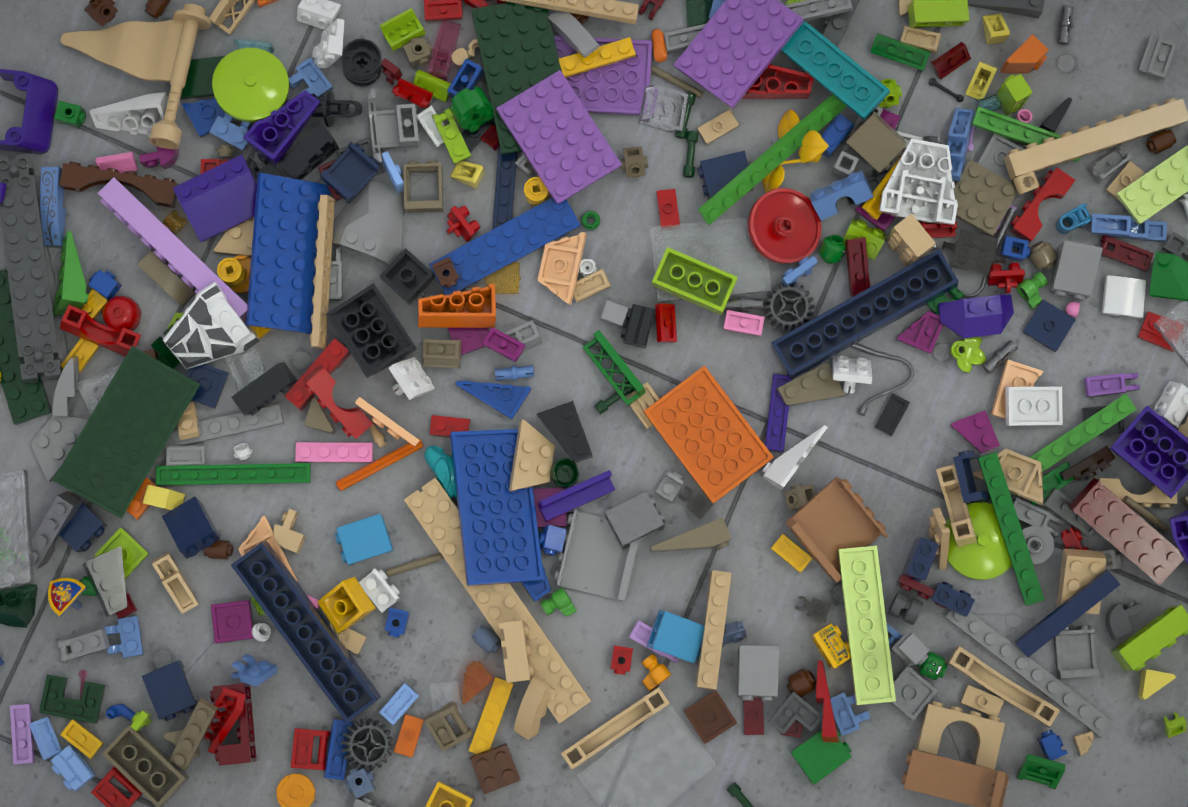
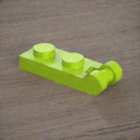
[432,108,471,164]

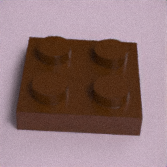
[684,690,737,744]
[470,743,521,794]

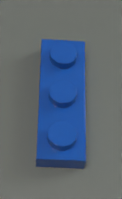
[324,719,353,780]

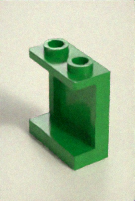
[790,729,852,785]

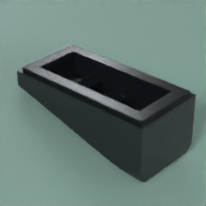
[1039,97,1072,132]

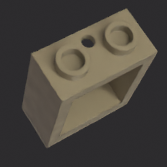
[403,160,444,213]

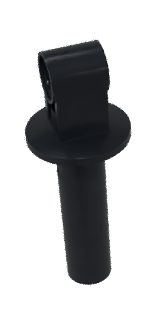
[283,91,362,127]

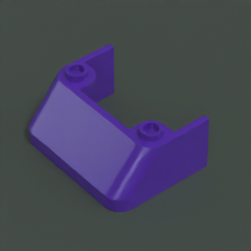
[0,69,58,154]

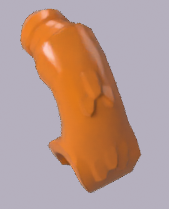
[651,29,667,62]

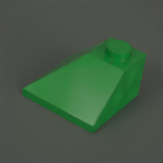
[1149,252,1188,301]

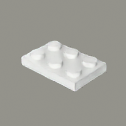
[1005,387,1063,426]

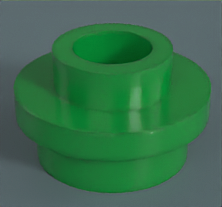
[581,211,600,230]

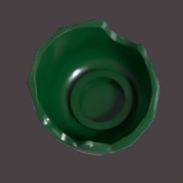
[550,458,579,489]

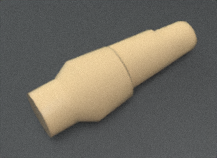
[369,421,386,448]

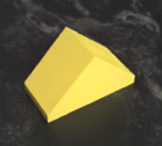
[982,14,1010,45]
[965,62,997,101]
[450,161,485,190]
[143,485,185,511]
[1138,669,1176,700]

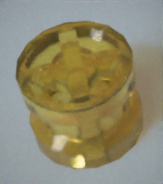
[163,210,187,234]

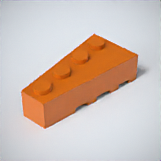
[418,283,496,328]

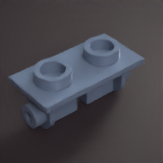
[722,621,747,647]

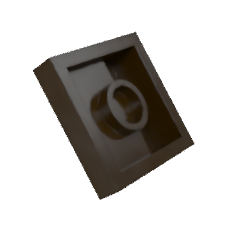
[1061,445,1115,481]

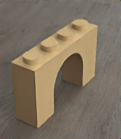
[915,701,1005,770]

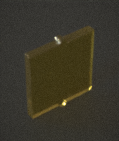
[484,262,521,294]

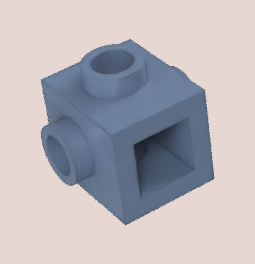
[345,768,376,798]

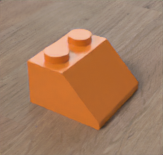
[1000,34,1049,73]

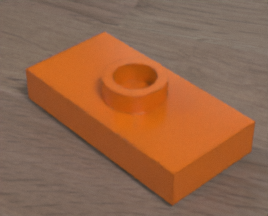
[394,714,424,758]

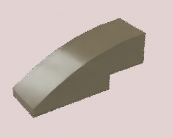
[137,251,195,307]

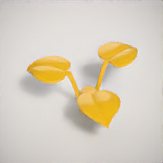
[762,109,829,193]

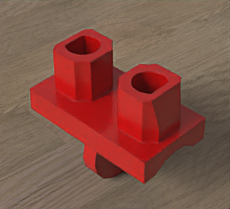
[446,205,480,243]
[988,263,1025,293]

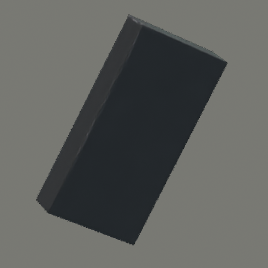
[875,393,910,436]

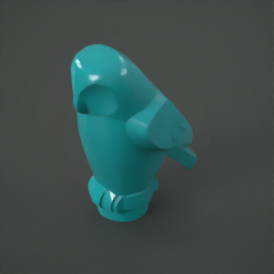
[424,445,457,499]

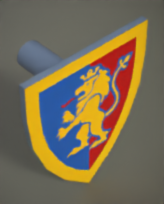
[48,578,87,617]

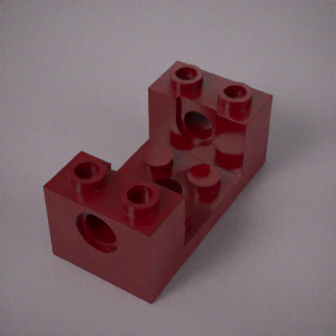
[210,683,257,766]

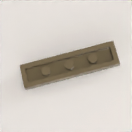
[169,698,218,771]

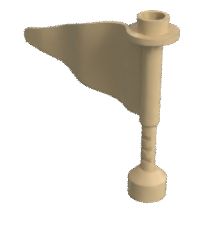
[60,4,211,150]

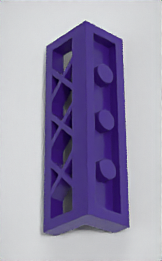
[537,470,615,522]

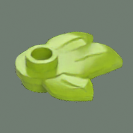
[950,337,986,373]

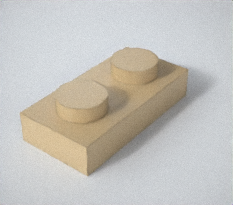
[178,401,200,440]

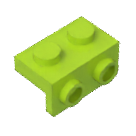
[379,8,426,51]
[843,219,887,260]

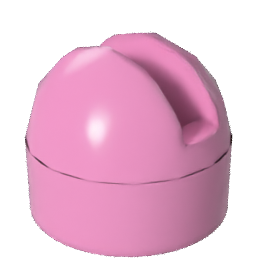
[1016,109,1032,124]
[1066,302,1080,318]

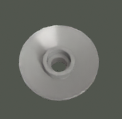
[1022,526,1054,564]

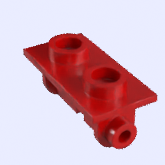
[392,78,433,109]
[918,221,957,238]
[1060,526,1089,550]

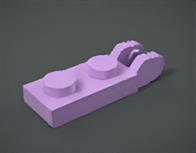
[629,620,679,663]

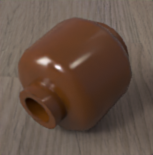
[786,669,817,697]

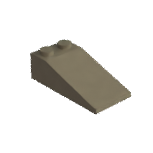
[650,517,732,553]

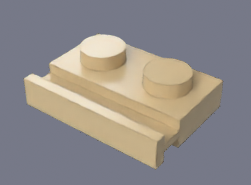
[626,382,659,430]

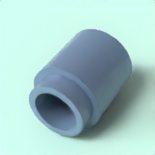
[472,625,501,654]

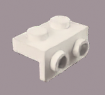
[297,0,341,30]
[1153,381,1188,428]

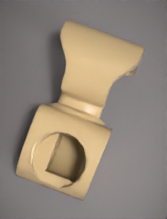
[452,39,478,69]
[1013,171,1039,194]

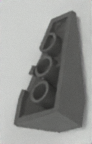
[968,0,1045,19]

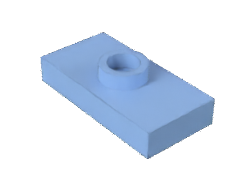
[381,151,404,193]
[379,683,419,725]
[29,717,62,760]

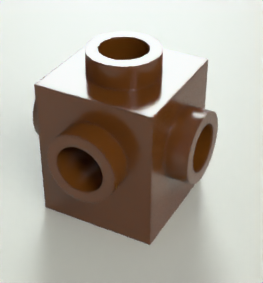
[84,0,118,27]

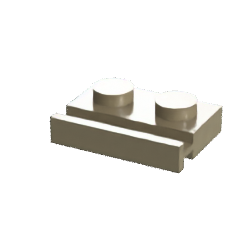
[422,339,462,368]

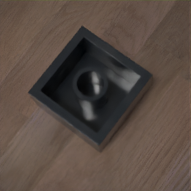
[380,248,435,305]

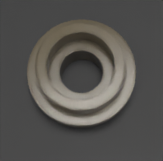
[215,145,235,157]

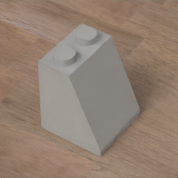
[1049,240,1103,301]
[737,645,779,702]

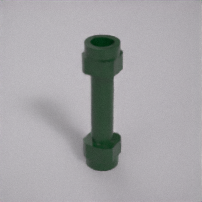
[675,92,696,139]
[683,131,698,178]
[594,382,634,415]
[726,782,754,807]

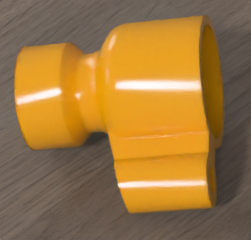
[642,653,671,692]

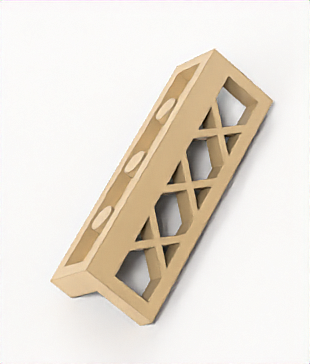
[209,0,256,35]

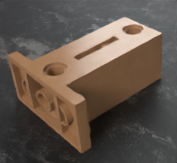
[902,750,1010,807]

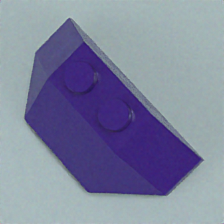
[938,294,1014,339]

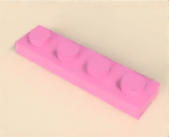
[295,442,373,463]

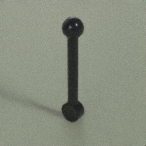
[929,78,964,102]

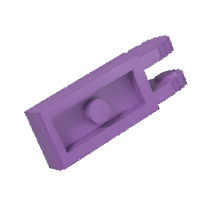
[1084,373,1140,397]

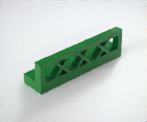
[583,330,646,407]

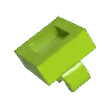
[1164,712,1187,738]

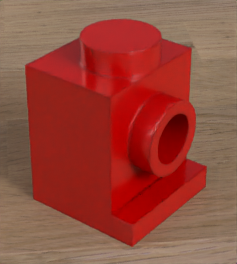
[610,645,633,675]

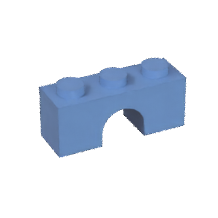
[810,171,873,221]

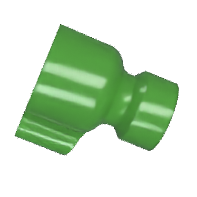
[1016,272,1048,309]
[540,587,577,617]

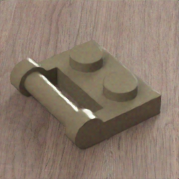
[424,701,473,752]

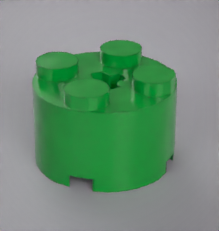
[449,87,494,132]

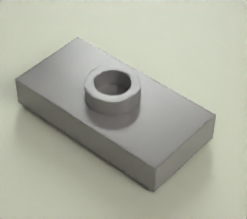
[166,446,205,466]

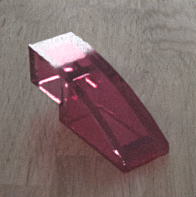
[428,20,461,82]

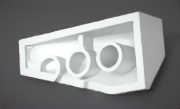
[90,92,168,137]
[762,425,828,491]

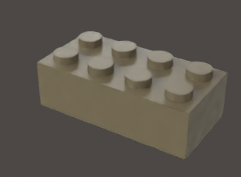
[102,725,190,807]

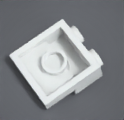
[312,18,344,68]

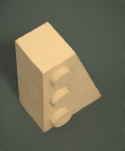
[499,620,534,683]

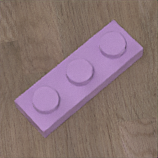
[10,704,35,765]

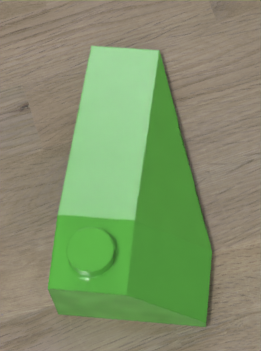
[53,231,89,315]

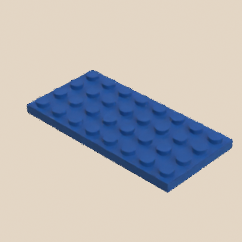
[246,173,331,334]
[450,429,544,586]

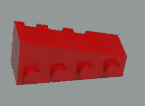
[742,64,814,99]

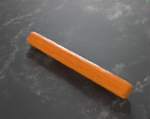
[336,438,423,491]

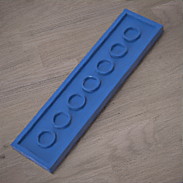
[429,198,581,295]

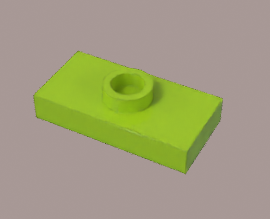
[413,69,451,103]

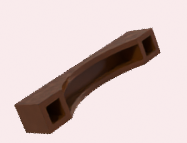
[59,162,178,208]

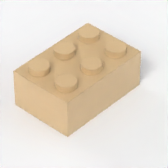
[887,213,936,266]
[1056,548,1106,614]

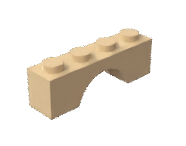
[936,464,977,548]
[1097,478,1177,509]

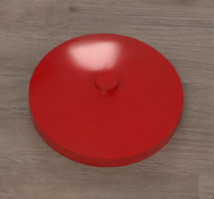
[748,188,822,264]

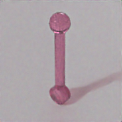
[79,670,87,700]

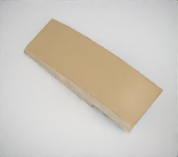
[152,551,199,614]
[514,676,550,740]

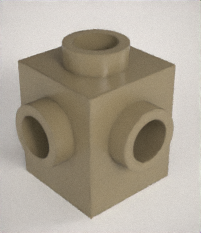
[403,37,434,68]
[620,146,648,178]
[784,484,816,511]

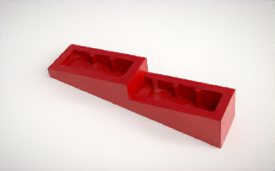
[816,660,839,743]

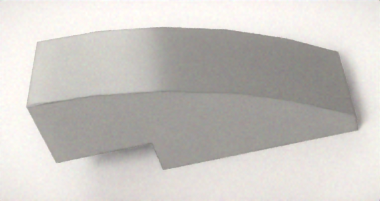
[547,10,599,58]
[52,356,80,416]

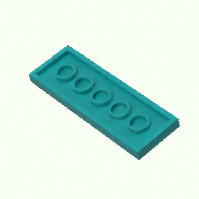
[781,21,890,120]

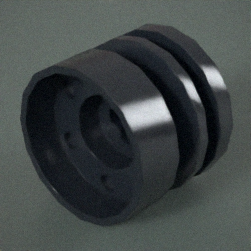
[342,38,382,87]

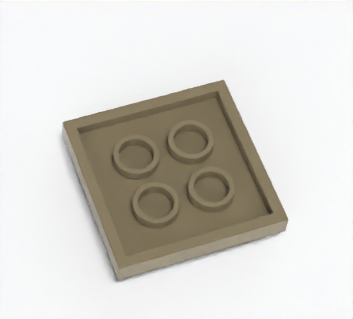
[954,160,1018,237]

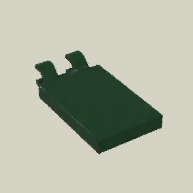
[180,56,225,100]

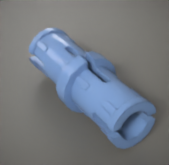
[495,365,534,381]

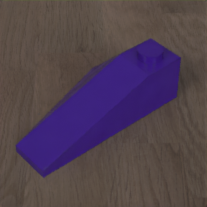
[243,90,321,166]

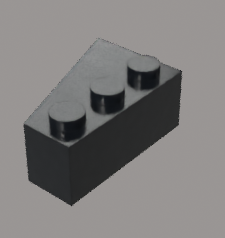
[537,401,593,463]

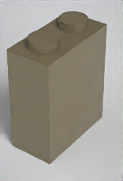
[846,111,907,173]

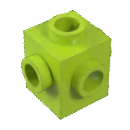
[878,79,902,107]

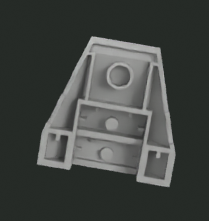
[332,179,404,265]

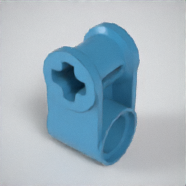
[1055,203,1092,234]

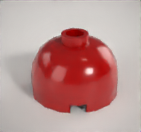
[102,296,142,331]

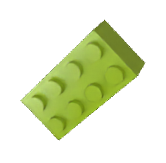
[651,247,738,316]
[1111,604,1188,671]

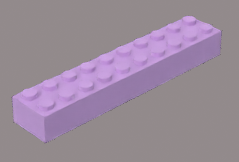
[98,177,247,324]

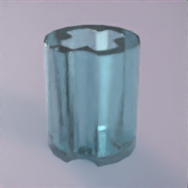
[976,94,1001,111]

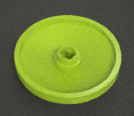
[212,48,289,122]
[945,502,1012,580]

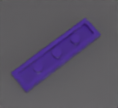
[765,374,792,452]

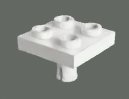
[832,355,872,393]
[389,357,435,400]

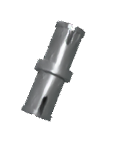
[1058,5,1074,45]
[725,296,763,312]
[982,340,1018,374]

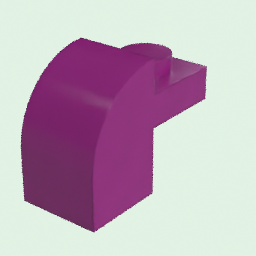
[139,146,179,170]

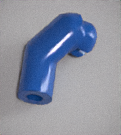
[106,704,136,722]

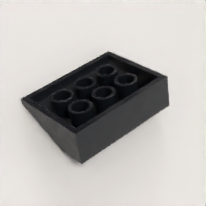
[325,283,417,378]

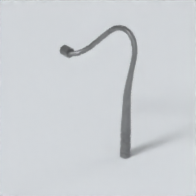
[932,207,1017,298]
[850,343,914,416]

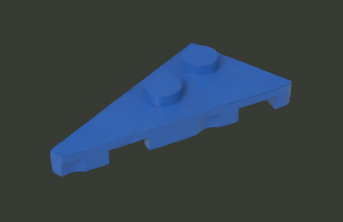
[455,381,532,420]

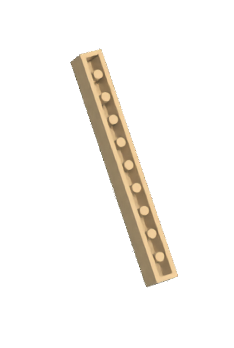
[1003,98,1188,180]

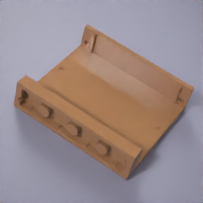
[785,476,888,583]

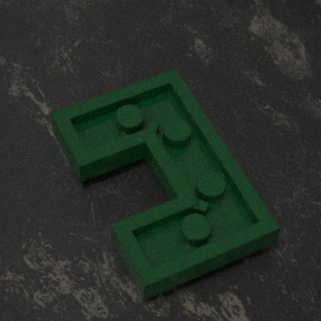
[39,674,106,724]

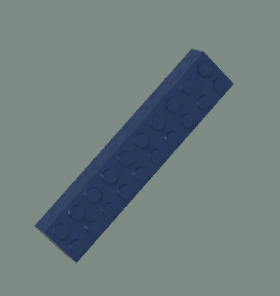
[771,249,959,380]
[231,540,381,723]

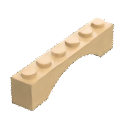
[695,570,732,691]
[946,646,1060,727]
[561,687,670,769]

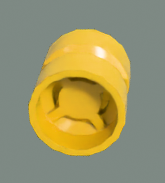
[524,177,549,207]
[217,258,246,287]

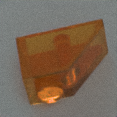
[462,661,495,704]

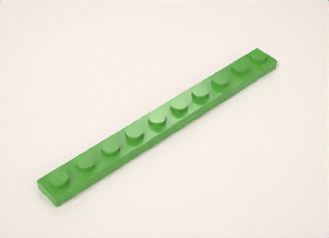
[698,94,847,225]

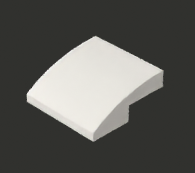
[1102,275,1146,319]

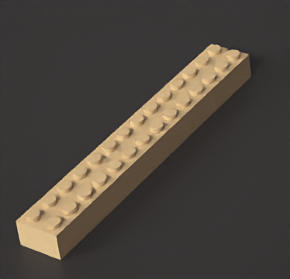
[404,477,591,724]

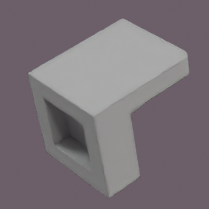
[600,300,628,329]

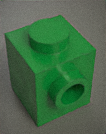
[54,101,86,128]

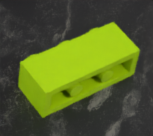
[908,0,970,28]
[995,73,1033,116]

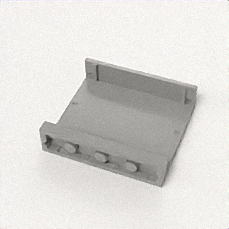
[554,509,639,602]

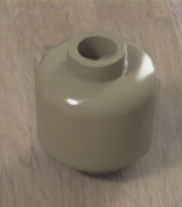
[1029,241,1058,270]

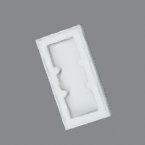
[416,106,445,148]

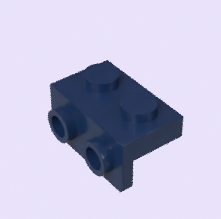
[932,581,975,617]

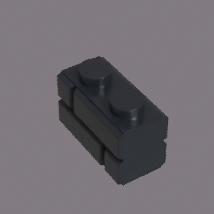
[621,304,655,349]

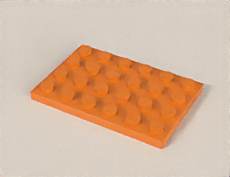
[643,365,774,504]

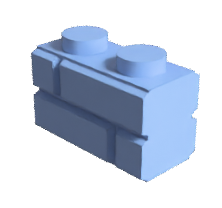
[51,745,96,791]

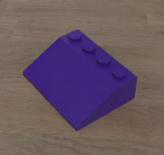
[173,155,257,243]
[1110,406,1188,498]

